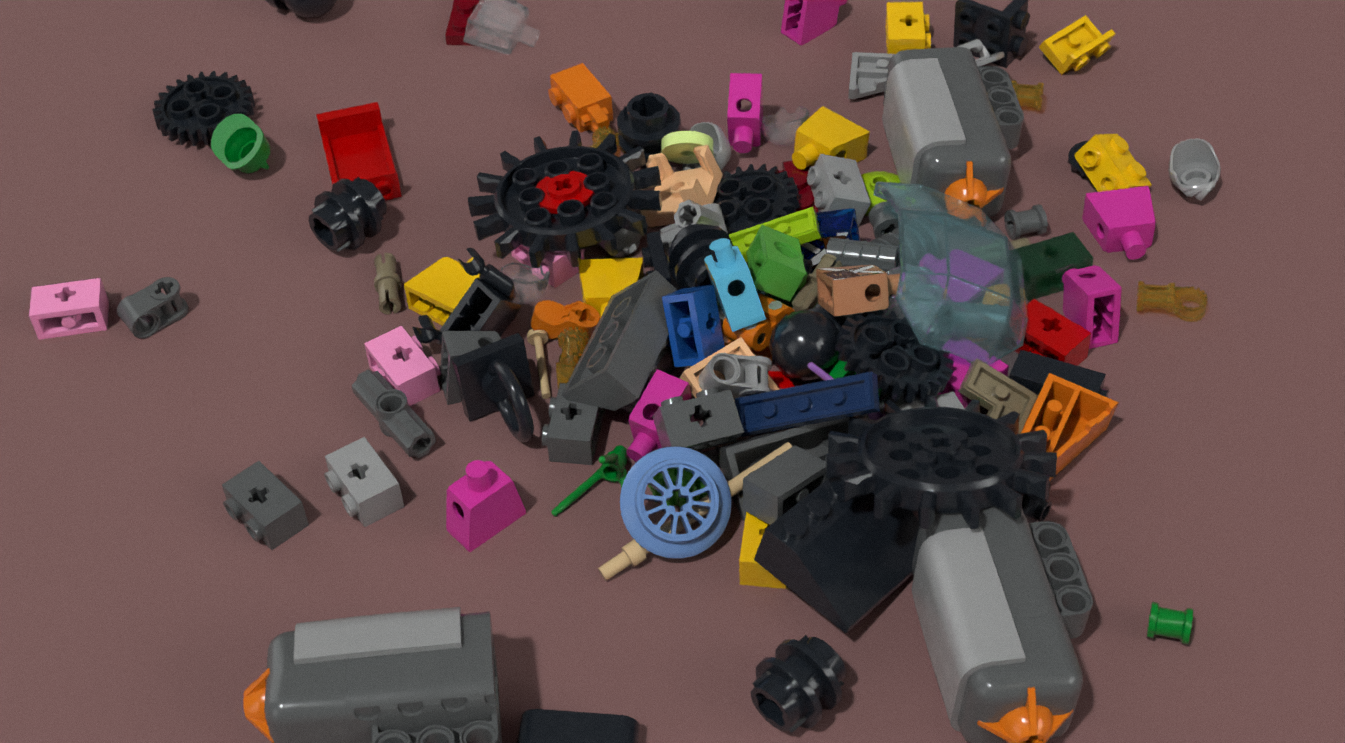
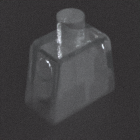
[463,0,540,55]

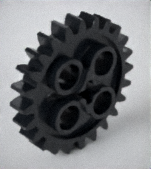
[152,71,256,146]
[713,164,800,235]
[835,310,954,403]

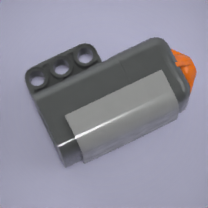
[882,47,1024,222]
[911,507,1093,743]
[243,607,502,743]

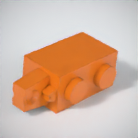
[548,63,613,138]

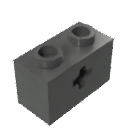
[542,383,605,465]
[652,388,744,451]
[222,461,309,550]

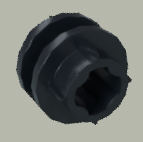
[617,92,681,169]
[309,177,387,252]
[667,223,734,300]
[751,635,846,733]

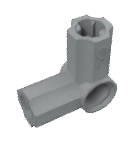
[660,200,728,253]

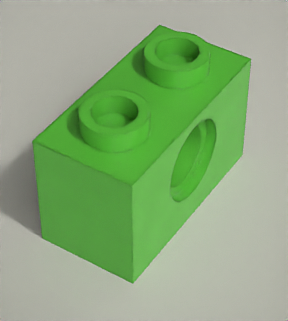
[746,225,807,302]

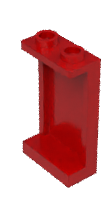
[316,102,402,200]

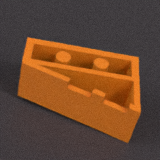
[1021,373,1119,481]

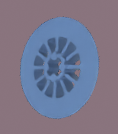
[620,447,731,559]

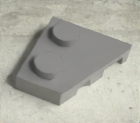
[849,52,894,99]

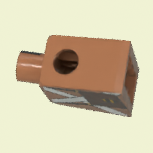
[816,265,905,316]

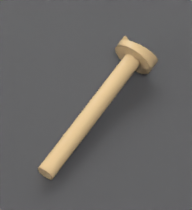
[527,328,551,399]

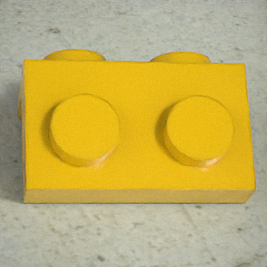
[1039,15,1116,75]
[1074,134,1152,192]

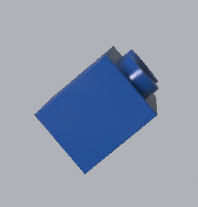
[662,285,725,367]

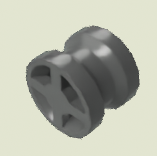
[869,201,906,238]

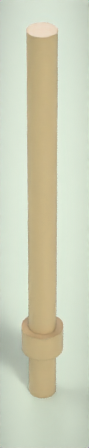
[598,442,792,581]

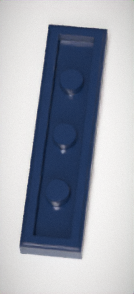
[734,372,880,437]

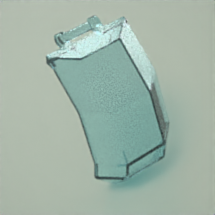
[873,182,1028,365]

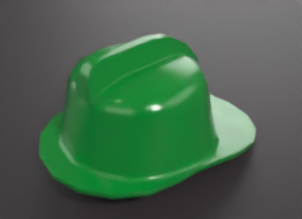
[211,114,271,173]

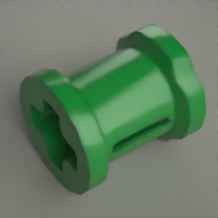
[1146,602,1193,645]

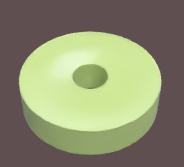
[661,131,714,164]

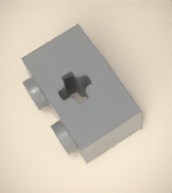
[807,154,871,226]
[324,437,404,527]

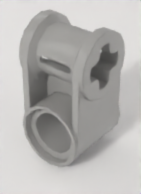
[698,353,772,398]

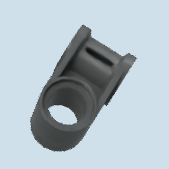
[117,277,189,338]

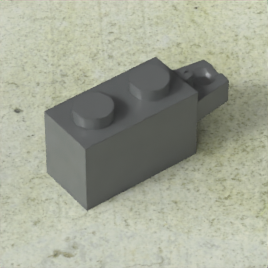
[742,444,829,525]

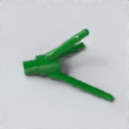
[551,445,627,516]

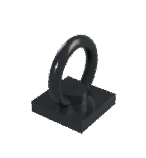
[452,333,535,442]

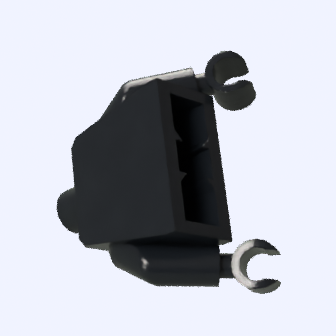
[412,248,522,345]

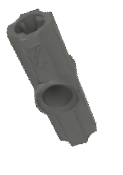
[352,369,436,459]

